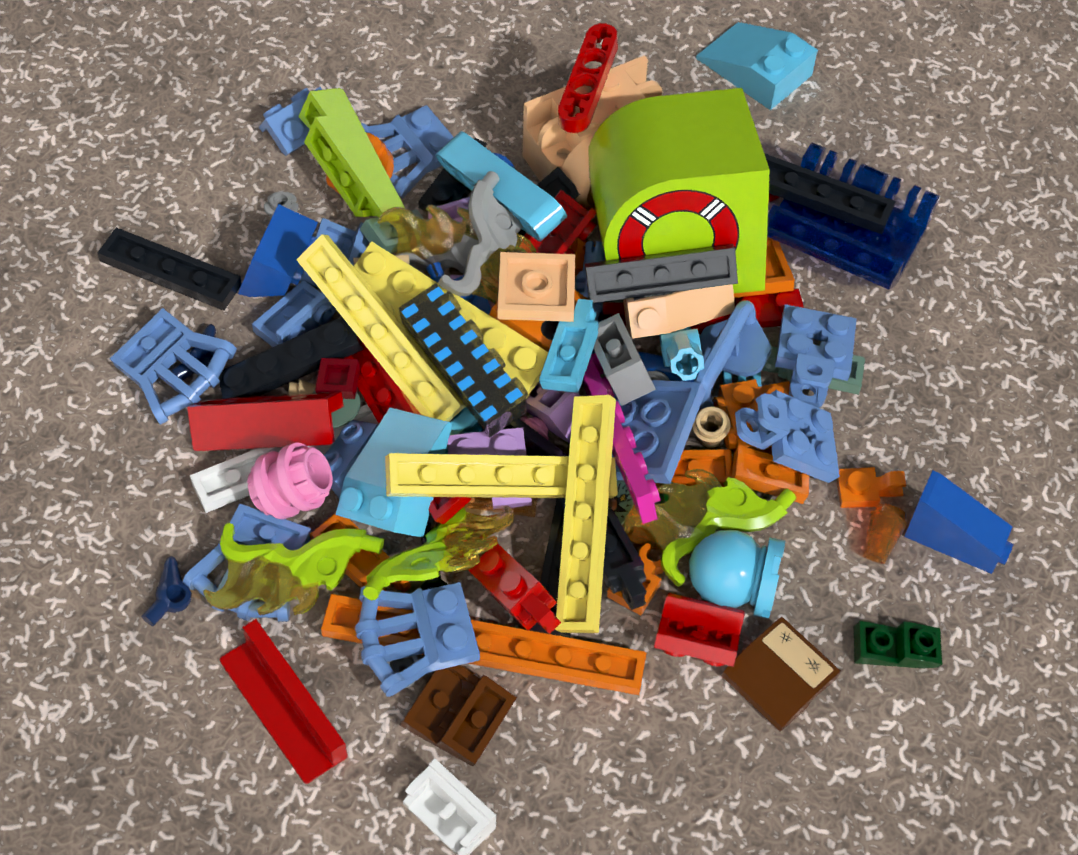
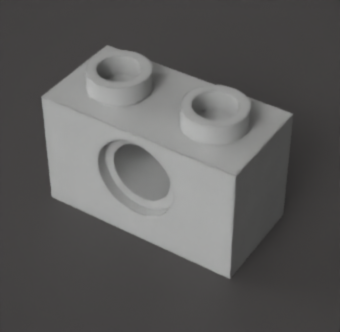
[594,313,656,406]

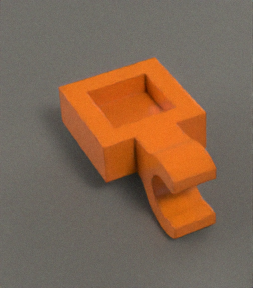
[836,467,906,508]

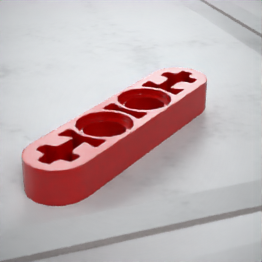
[558,23,618,133]

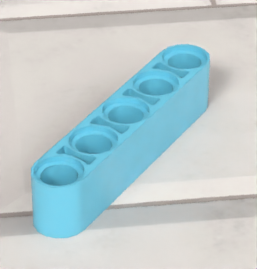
[435,131,567,242]

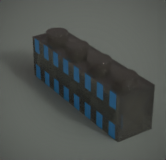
[398,283,528,438]

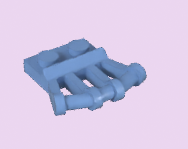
[361,105,454,198]
[110,308,237,425]
[183,504,312,622]
[355,582,480,697]

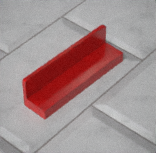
[187,392,344,451]
[220,619,348,784]

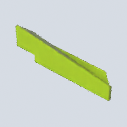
[299,88,405,218]

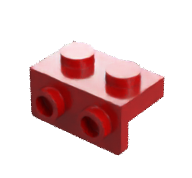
[516,190,596,254]
[654,593,745,667]

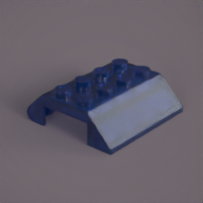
[767,142,941,290]

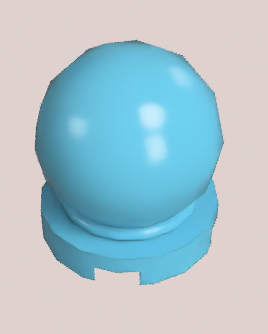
[689,530,785,619]

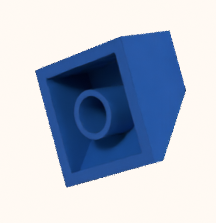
[238,204,318,297]

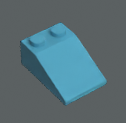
[696,22,818,110]
[335,408,453,538]

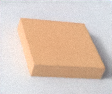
[498,252,575,322]

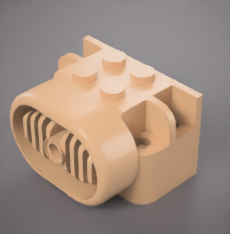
[522,55,662,211]

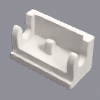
[403,759,496,855]

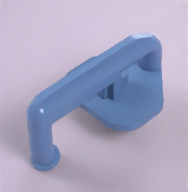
[694,300,771,410]

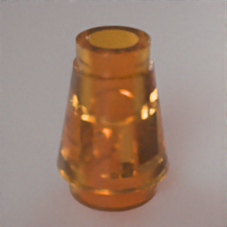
[863,504,907,564]

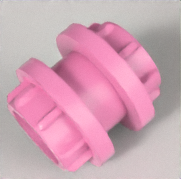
[247,443,333,520]

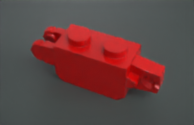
[461,537,561,634]

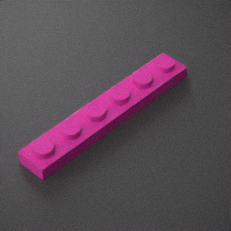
[582,353,660,524]

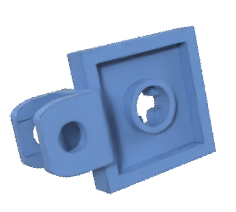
[775,304,857,408]
[735,390,840,483]

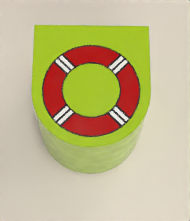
[588,88,770,293]

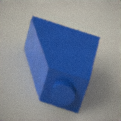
[904,470,1014,574]

